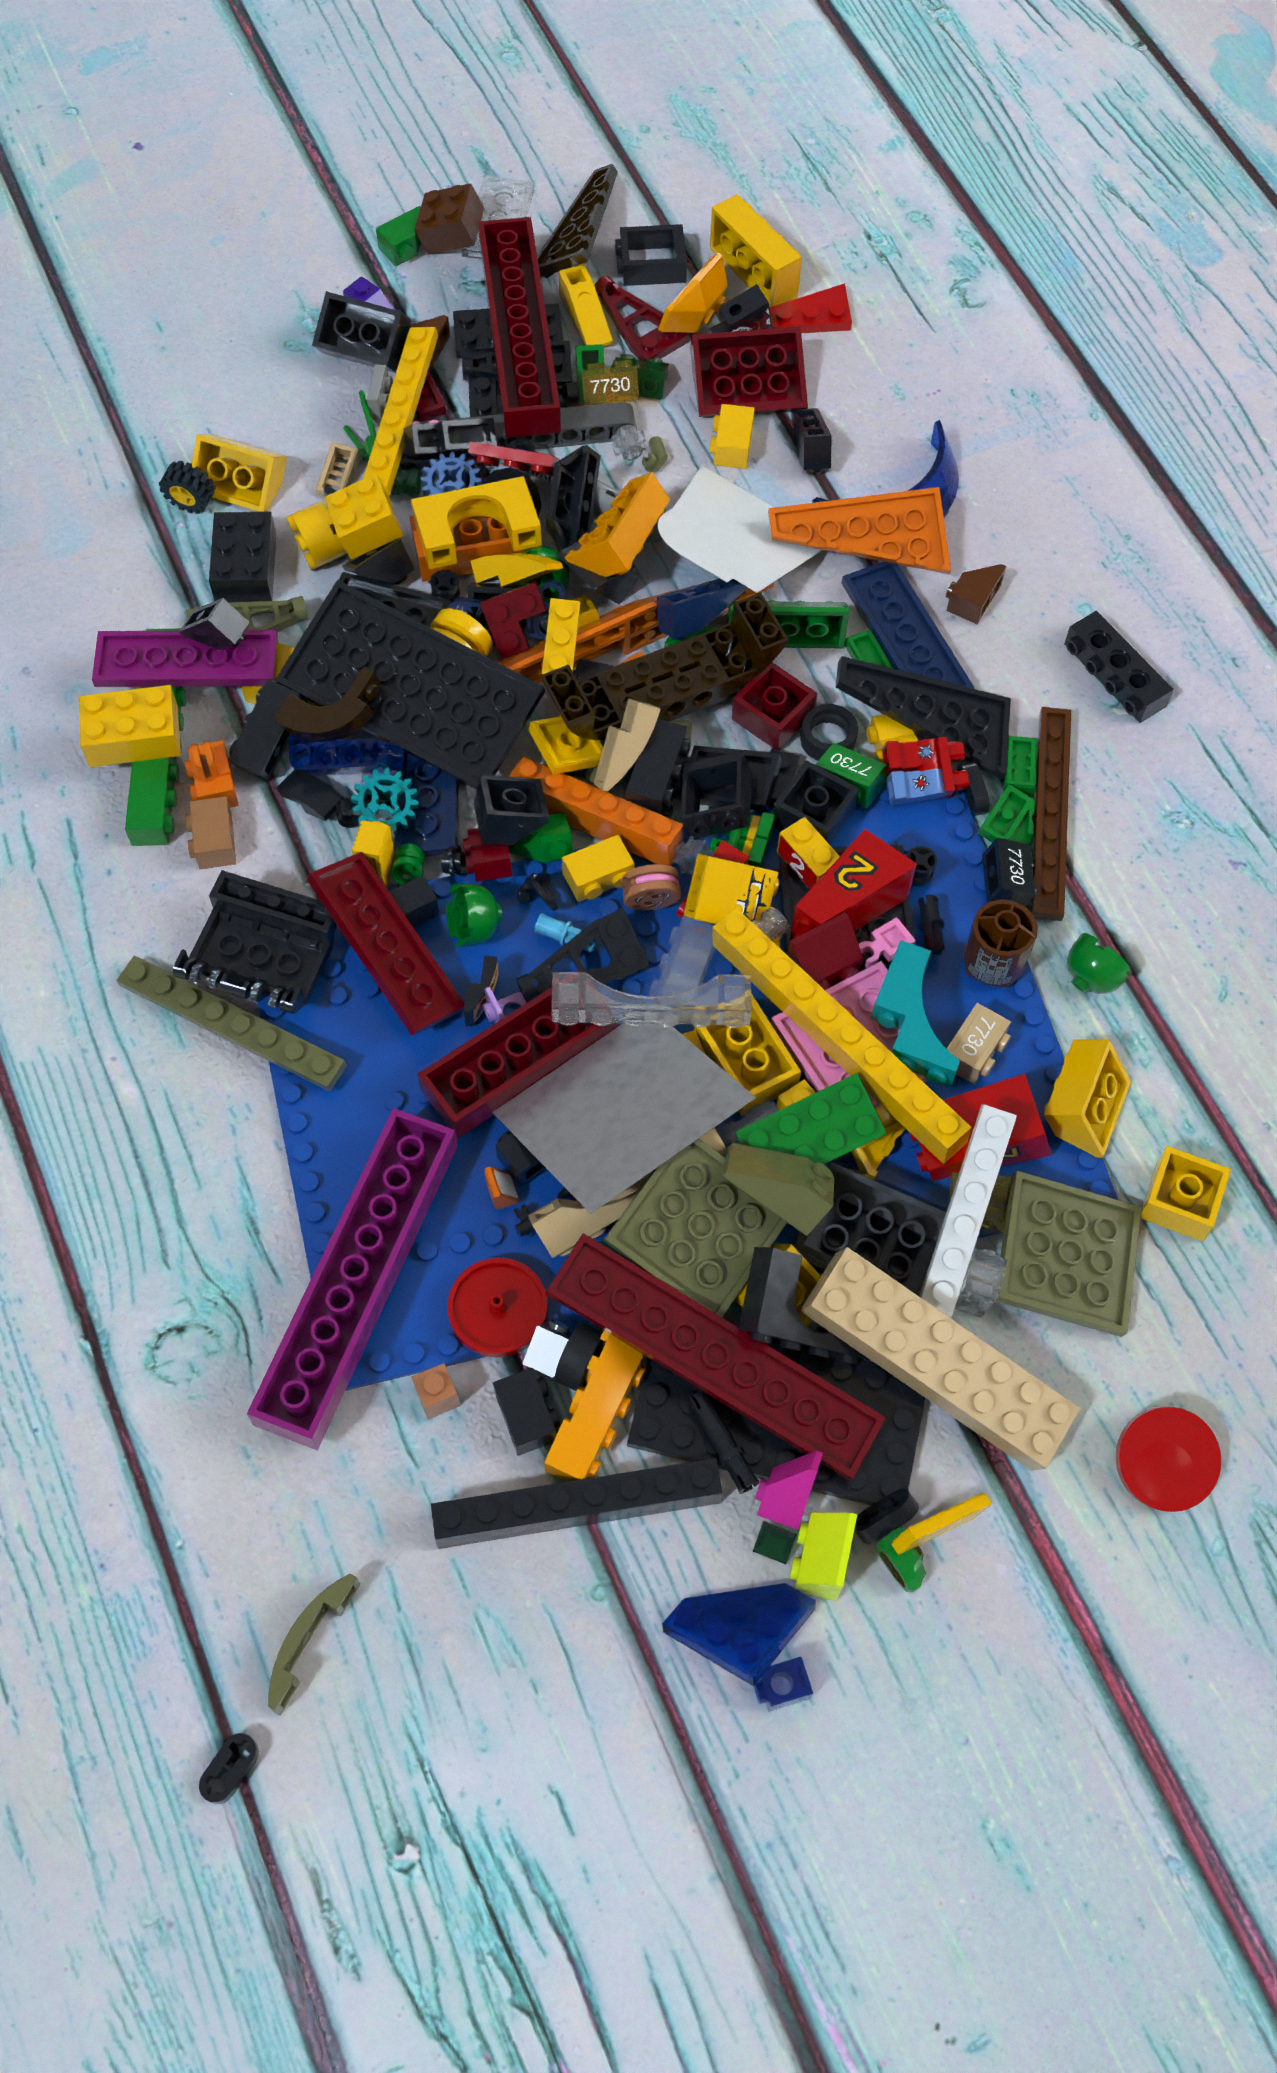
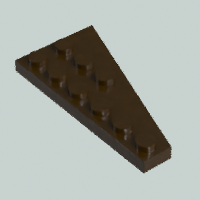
[537,164,618,278]

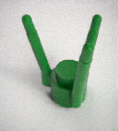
[344,390,377,461]

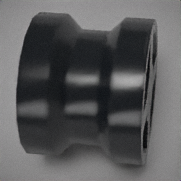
[430,570,460,603]
[906,846,937,885]

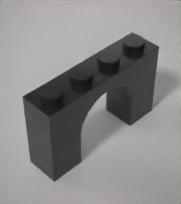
[738,1247,870,1365]

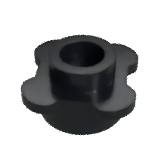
[441,845,466,877]

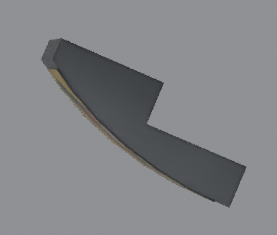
[463,955,499,1026]

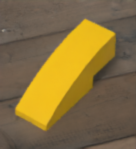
[470,553,563,587]

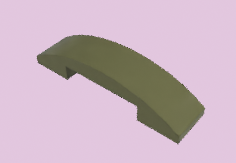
[268,1574,360,1715]

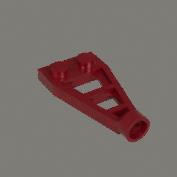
[594,275,689,361]

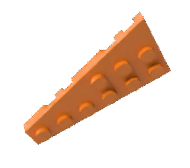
[768,487,951,574]

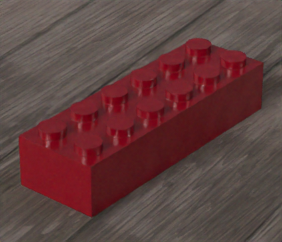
[417,970,618,1139]

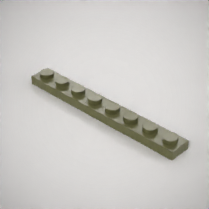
[116,955,347,1092]

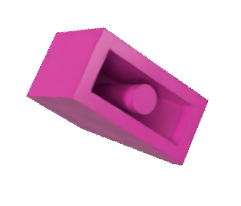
[755,1450,823,1530]

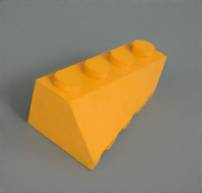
[564,472,670,577]
[544,1331,646,1482]

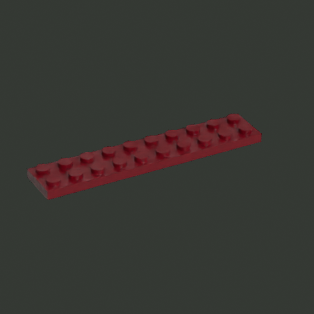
[546,1233,886,1481]

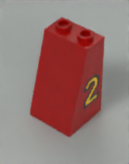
[790,829,917,939]
[909,1074,1051,1181]

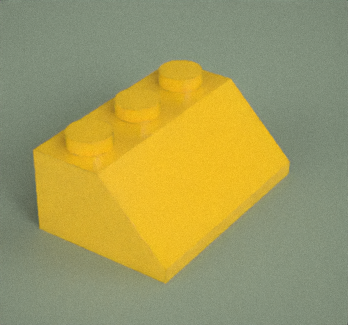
[192,434,287,512]
[1044,1039,1131,1158]

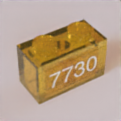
[581,360,641,405]

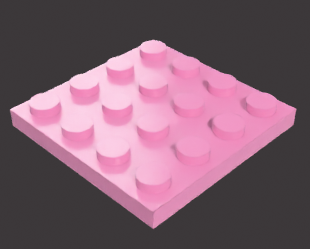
[771,961,928,1108]

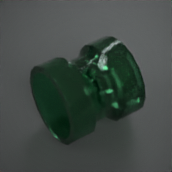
[390,467,421,498]

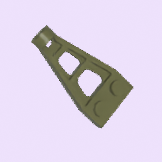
[186,596,309,632]

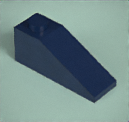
[656,578,747,640]

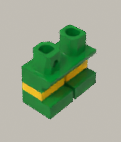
[709,812,775,868]

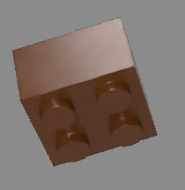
[414,183,484,255]

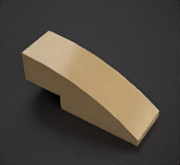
[593,699,661,791]

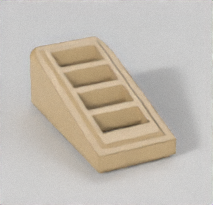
[315,442,361,496]

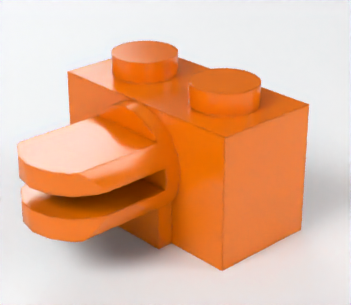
[184,740,239,808]

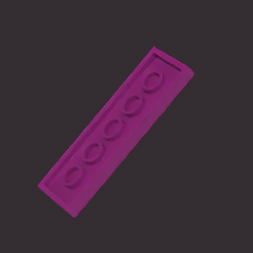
[92,630,279,687]

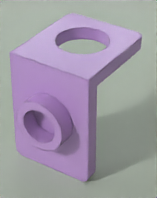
[483,987,526,1023]

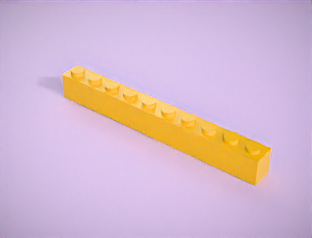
[712,908,972,1164]

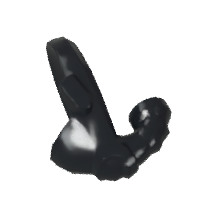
[517,872,559,911]

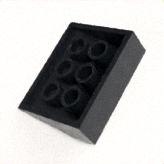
[794,1159,947,1296]

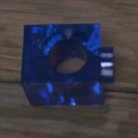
[753,1657,813,1712]

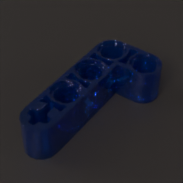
[289,733,404,775]

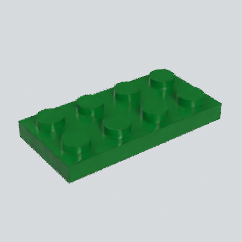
[735,1073,887,1164]

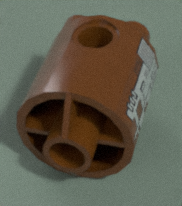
[963,899,1038,988]

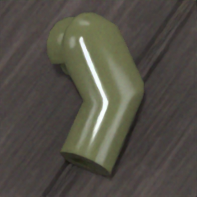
[642,436,668,472]

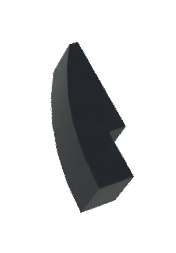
[403,418,497,457]

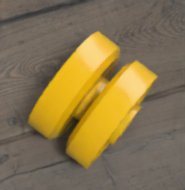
[430,608,493,657]

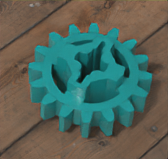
[351,768,419,835]

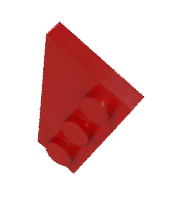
[769,283,852,333]

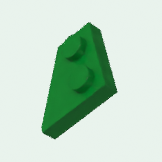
[977,784,1035,858]

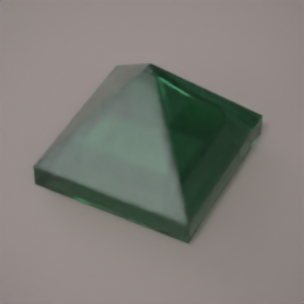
[753,1521,797,1565]

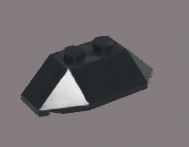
[546,445,601,550]

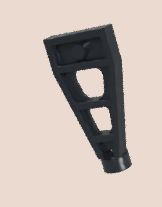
[462,341,572,385]
[469,377,579,417]
[516,908,650,1002]

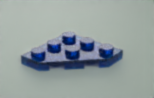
[662,1583,816,1686]

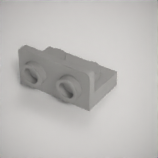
[367,365,393,427]

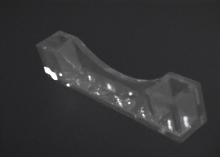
[552,972,752,1028]

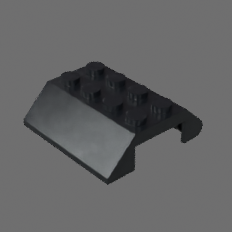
[173,870,337,1014]

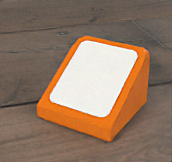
[484,1166,519,1210]

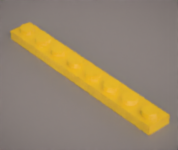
[363,327,438,497]

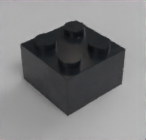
[773,760,859,845]

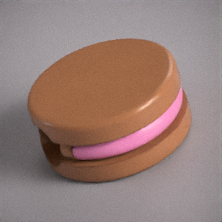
[621,864,681,911]

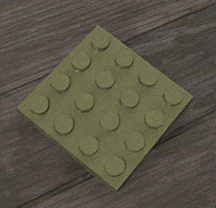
[603,1139,787,1317]
[994,1171,1142,1337]

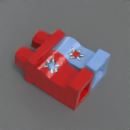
[882,737,969,806]

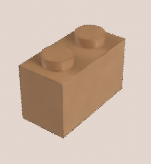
[185,796,236,869]

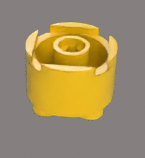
[286,501,347,571]

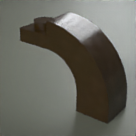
[273,667,381,742]

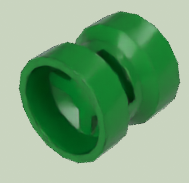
[391,843,425,885]

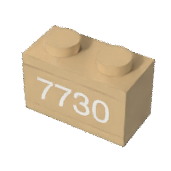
[947,1003,1011,1085]

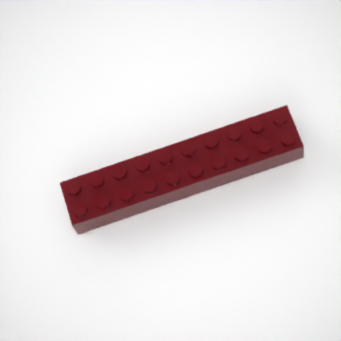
[478,217,561,438]

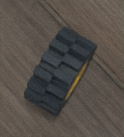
[159,461,216,514]

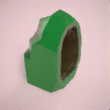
[875,1525,926,1592]

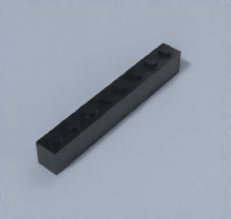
[431,1458,723,1549]

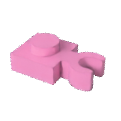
[859,917,916,968]

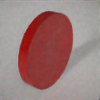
[447,1258,548,1357]
[1116,1406,1221,1512]

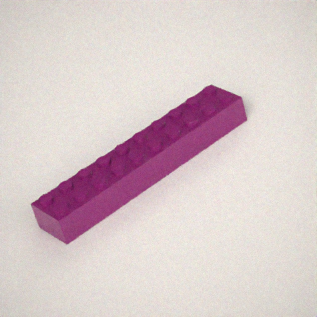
[247,1108,458,1451]

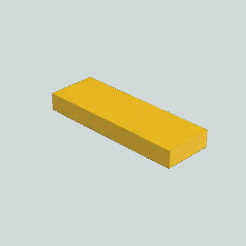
[892,1493,992,1555]

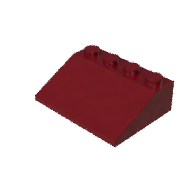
[690,327,808,417]

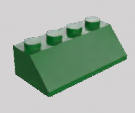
[728,600,849,649]

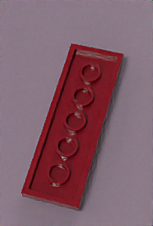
[307,852,465,1036]

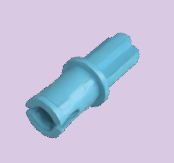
[534,913,598,952]

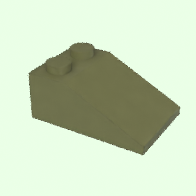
[723,1143,834,1236]

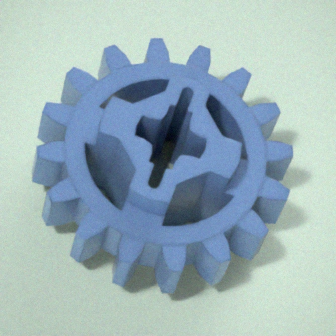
[421,452,482,496]

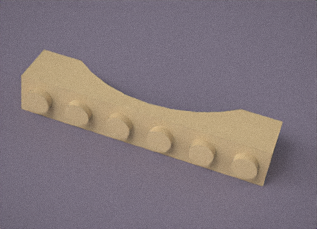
[528,1127,727,1258]

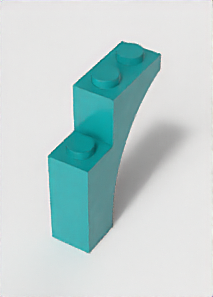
[871,940,960,1086]

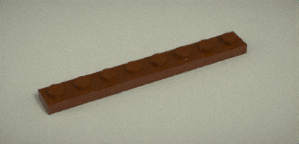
[1031,707,1071,921]

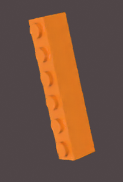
[508,757,684,866]

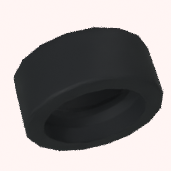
[800,704,858,761]
[555,1321,604,1391]

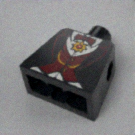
[709,284,772,333]

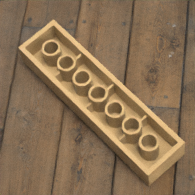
[800,1247,1080,1471]

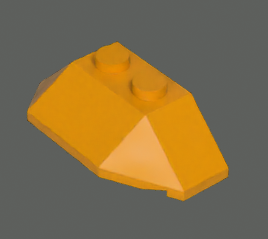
[658,253,728,333]

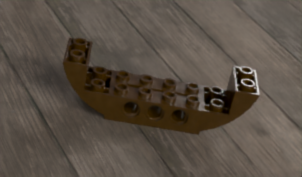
[540,592,788,740]

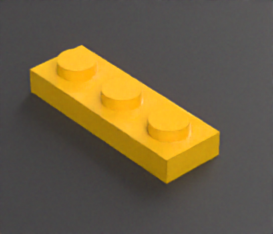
[541,598,580,683]

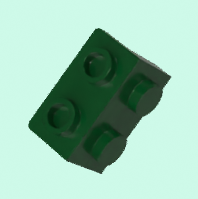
[609,354,669,399]

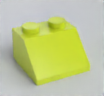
[789,1512,857,1601]

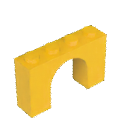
[411,476,542,569]

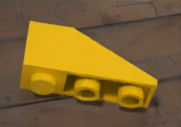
[559,264,613,347]

